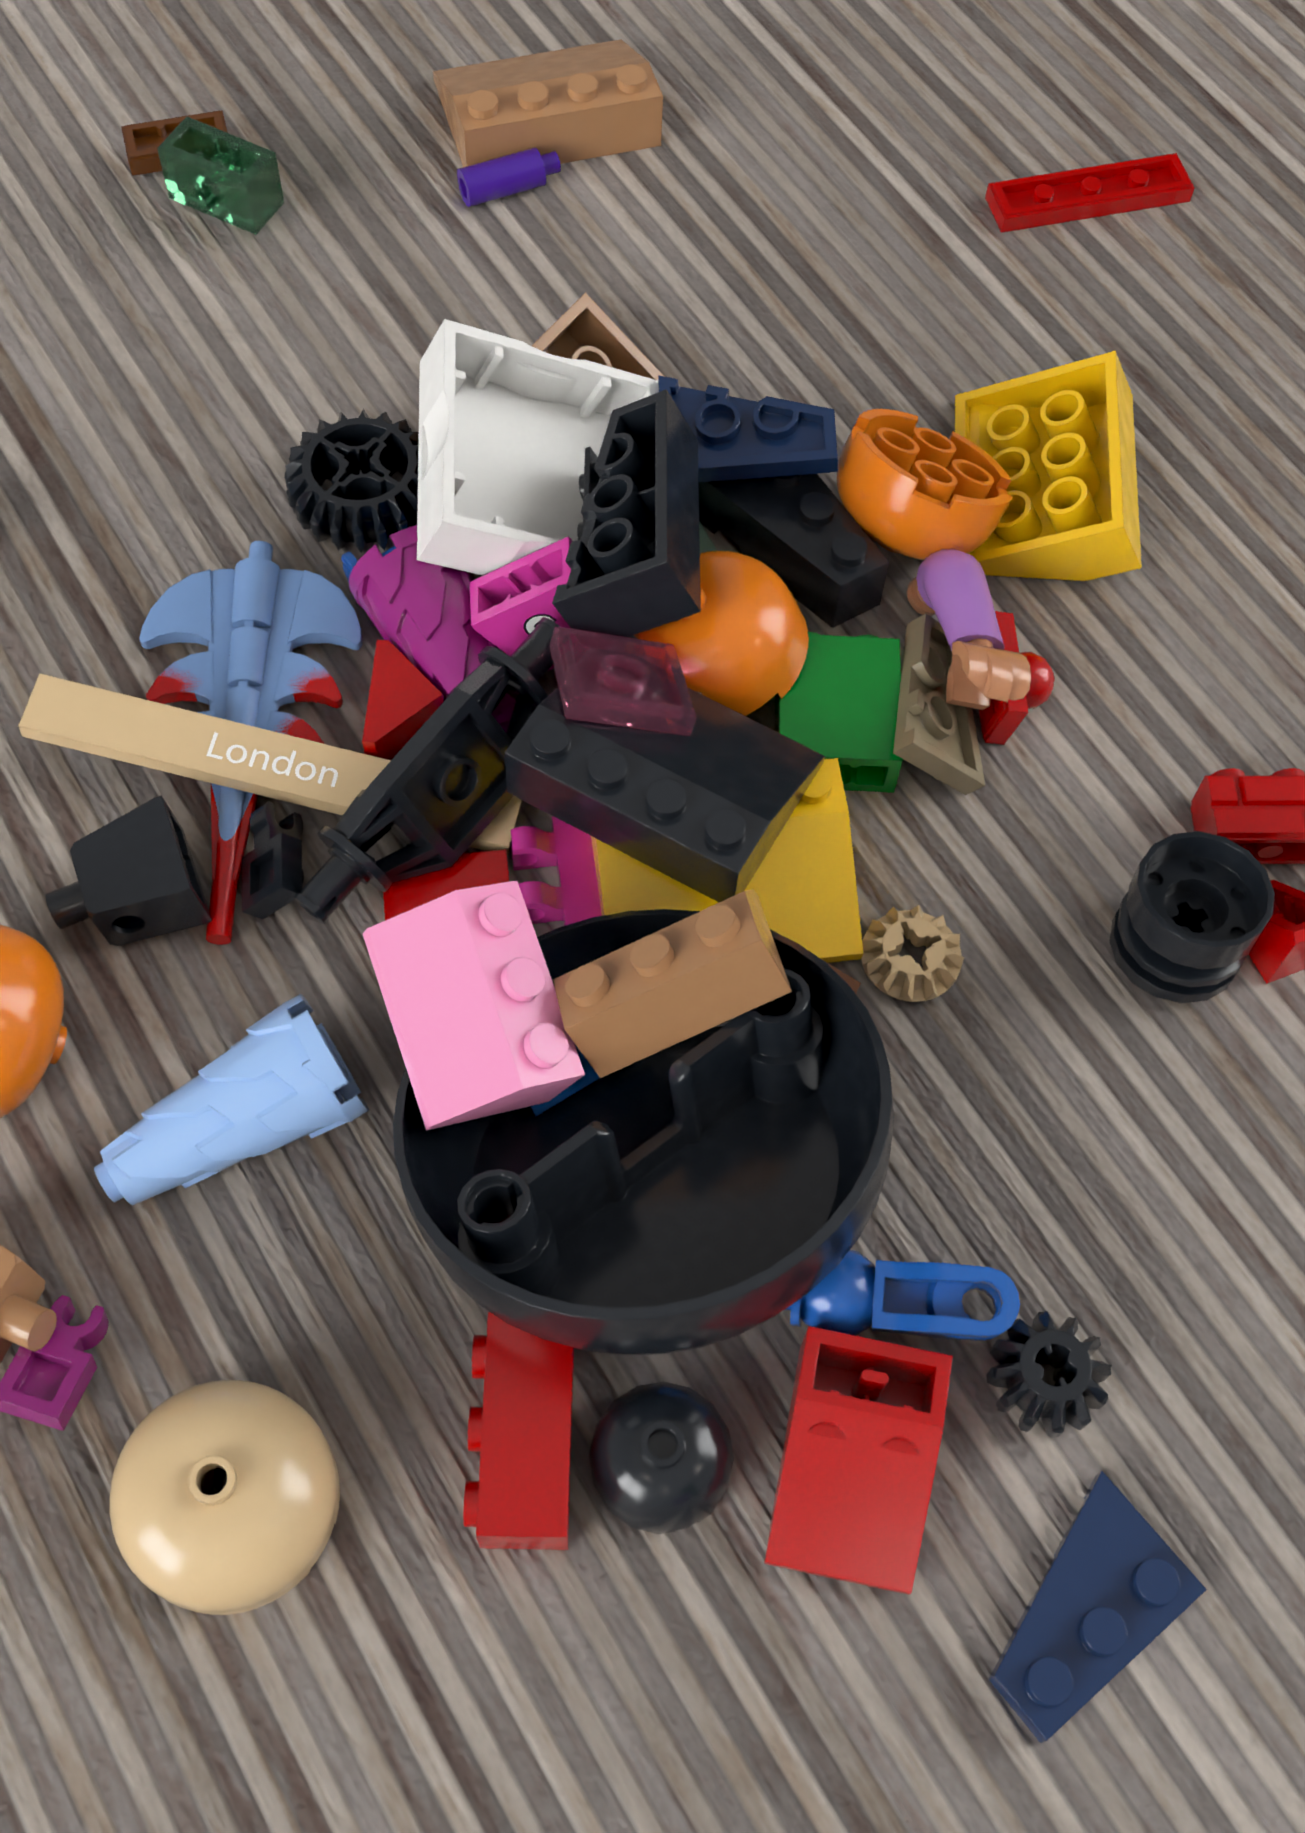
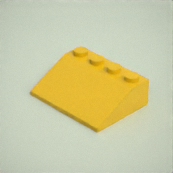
[955,351,1142,581]
[591,758,864,963]

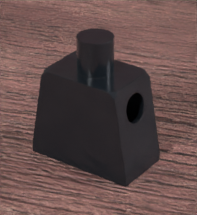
[45,795,212,946]

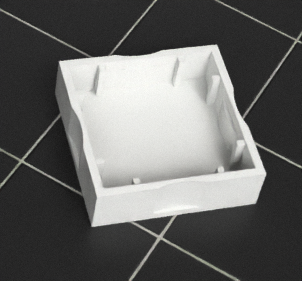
[417,319,659,576]

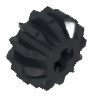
[986,1311,1112,1438]

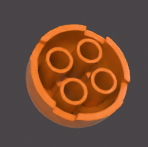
[837,409,1013,560]
[623,551,809,716]
[0,925,67,1118]

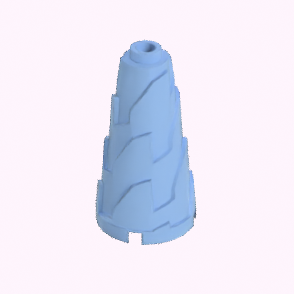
[94,994,369,1205]

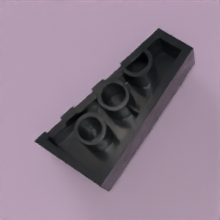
[552,389,701,651]
[699,474,889,628]

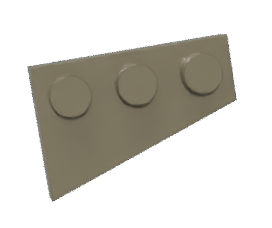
[893,613,985,795]

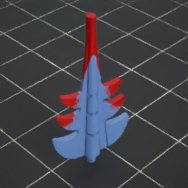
[139,541,362,945]

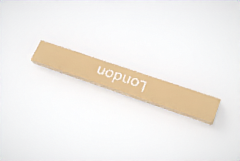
[19,673,522,856]

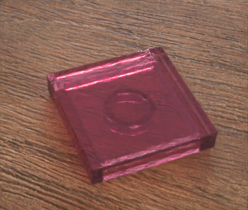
[549,627,697,736]

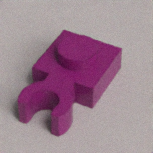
[0,1295,109,1431]

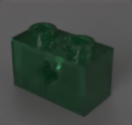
[157,117,285,235]

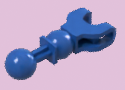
[785,1250,1020,1341]

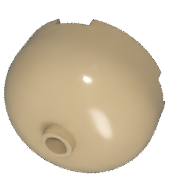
[110,1380,340,1615]

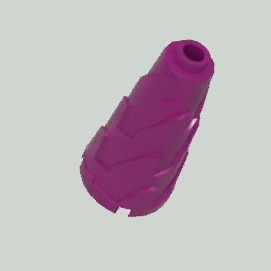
[349,525,516,732]

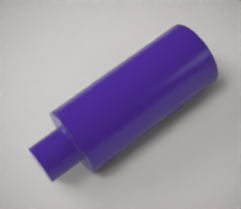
[457,148,561,207]

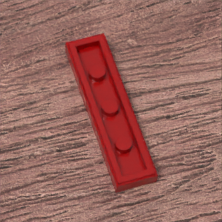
[985,153,1195,233]

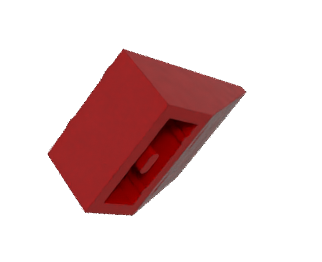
[764,1326,953,1595]

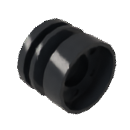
[1109,831,1275,1003]

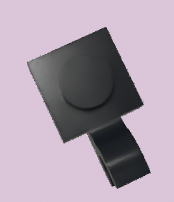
[242,801,304,919]

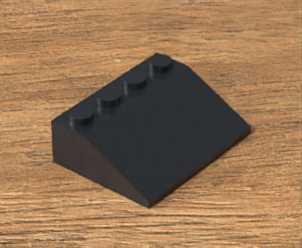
[505,646,825,902]

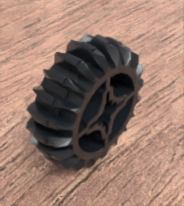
[284,409,419,554]

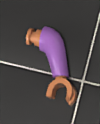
[907,549,1031,710]

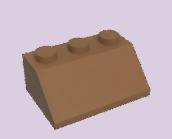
[553,889,792,1078]

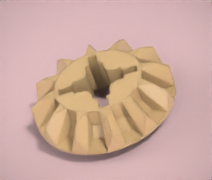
[861,905,964,1002]

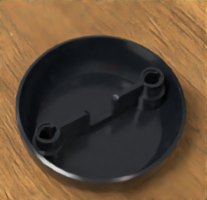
[393,909,894,1355]

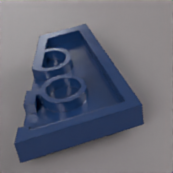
[658,375,838,482]
[989,1471,1207,1743]

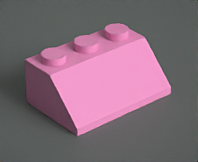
[363,881,585,1131]

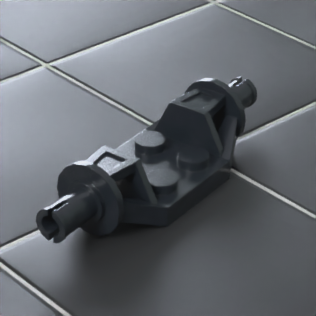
[293,617,573,924]

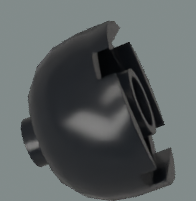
[589,1381,734,1534]

